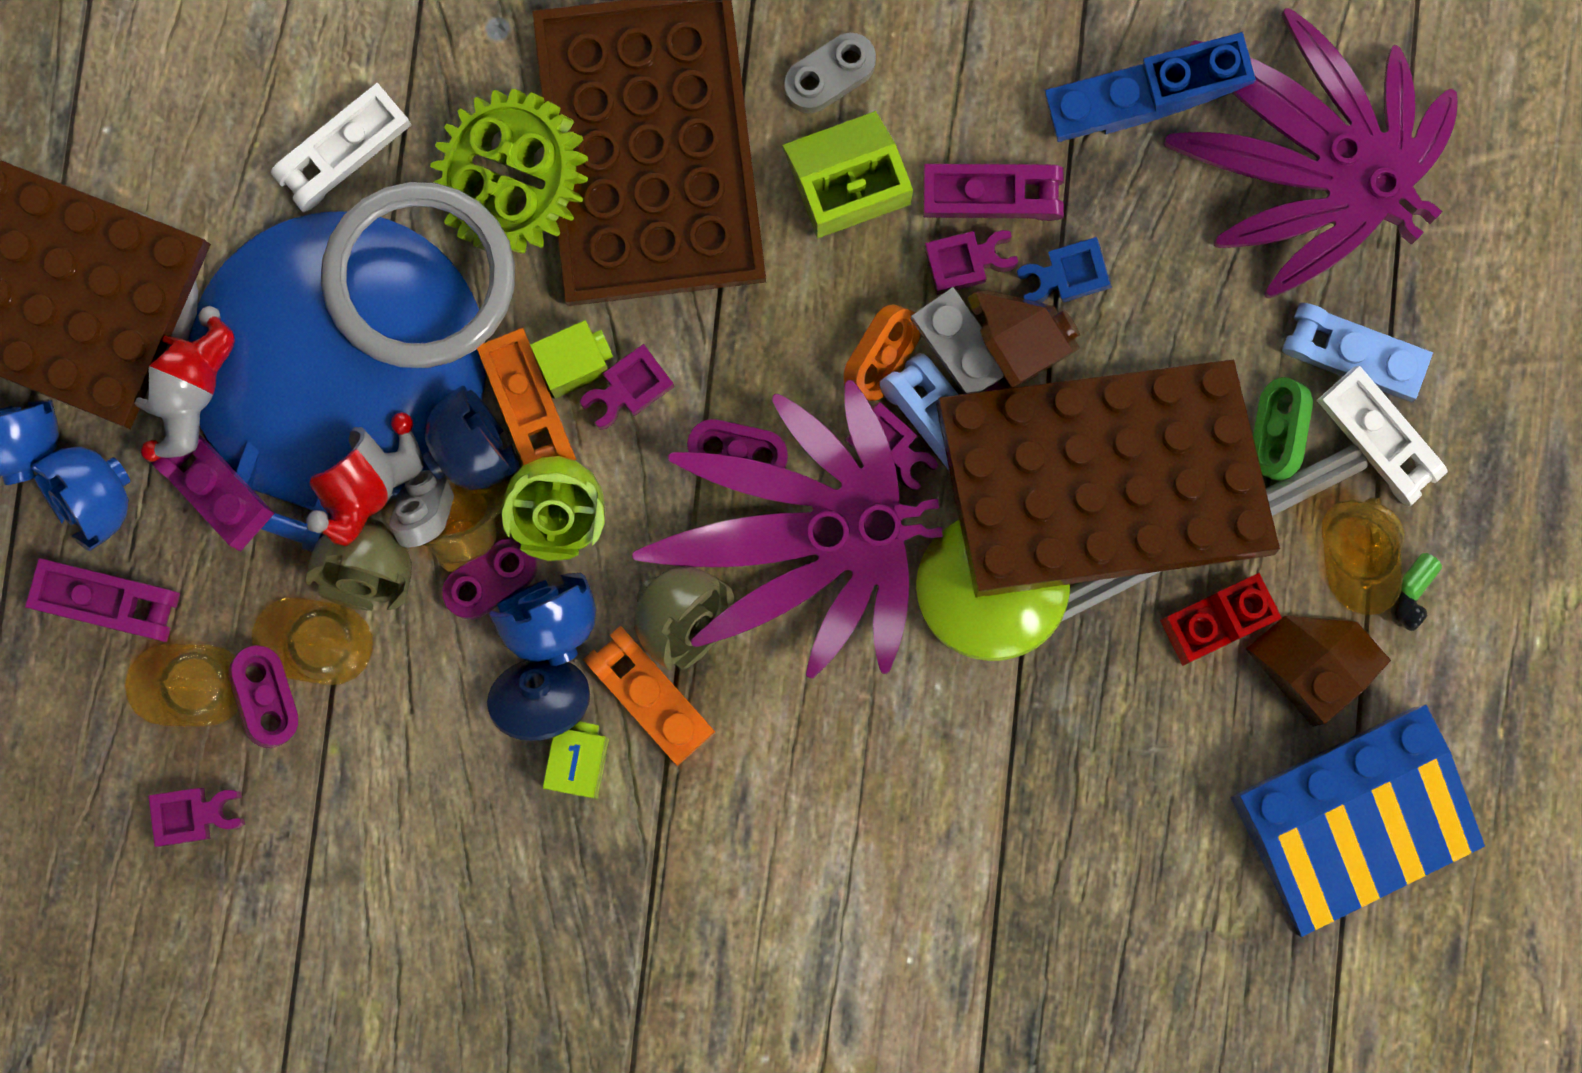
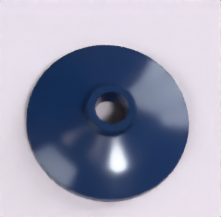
[487,660,590,741]

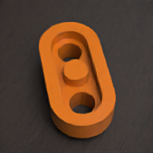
[844,304,921,401]

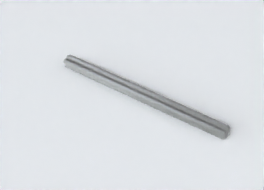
[1061,445,1368,622]

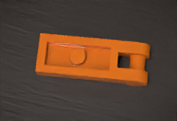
[477,328,577,465]
[582,625,716,766]

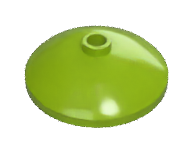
[916,520,1070,661]

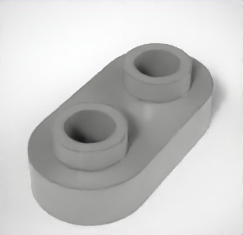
[785,33,876,113]
[390,470,454,547]

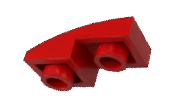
[1160,573,1282,666]

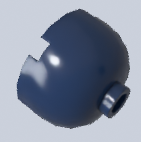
[423,385,520,490]

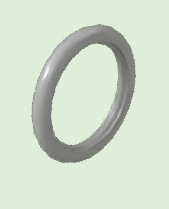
[321,182,515,368]

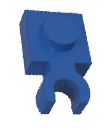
[1017,237,1112,303]

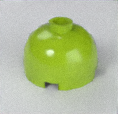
[502,456,605,561]

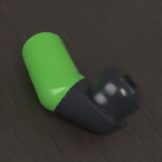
[1390,553,1442,631]

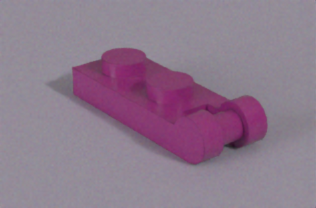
[923,164,1064,221]
[151,434,275,552]
[25,558,181,643]

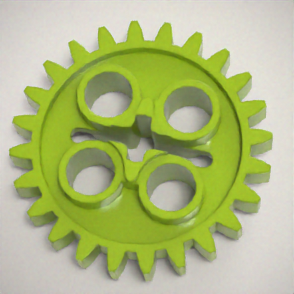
[430,89,588,254]

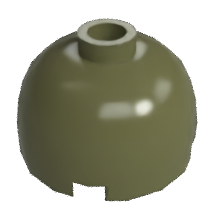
[305,518,412,611]
[634,566,734,671]

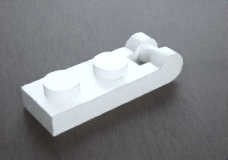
[271,83,411,212]
[1316,366,1448,507]

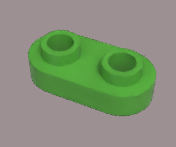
[1253,377,1313,481]

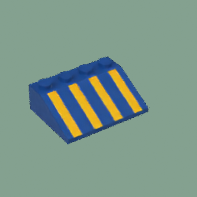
[1230,705,1485,937]

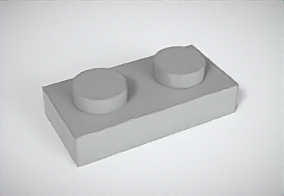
[910,287,1004,394]

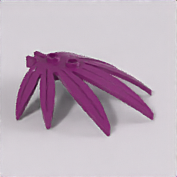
[1163,8,1458,299]
[632,380,943,679]

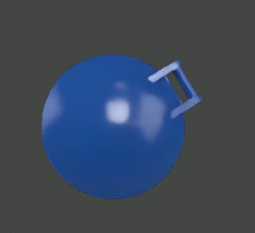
[187,211,487,552]

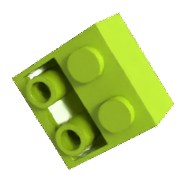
[782,111,913,239]

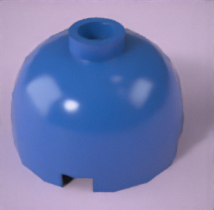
[0,399,59,485]
[31,447,130,551]
[489,573,596,666]

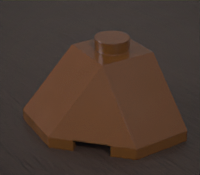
[967,290,1081,387]
[1246,616,1391,727]

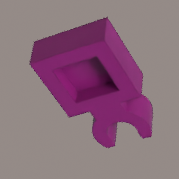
[924,230,1019,295]
[580,344,674,430]
[844,402,938,490]
[148,788,245,847]

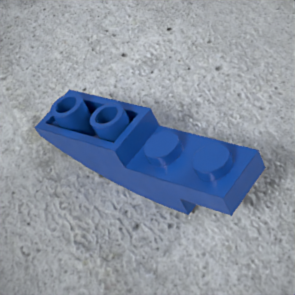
[1045,32,1256,143]

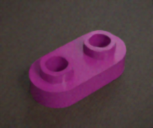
[687,419,788,469]
[442,538,538,620]
[228,645,298,748]

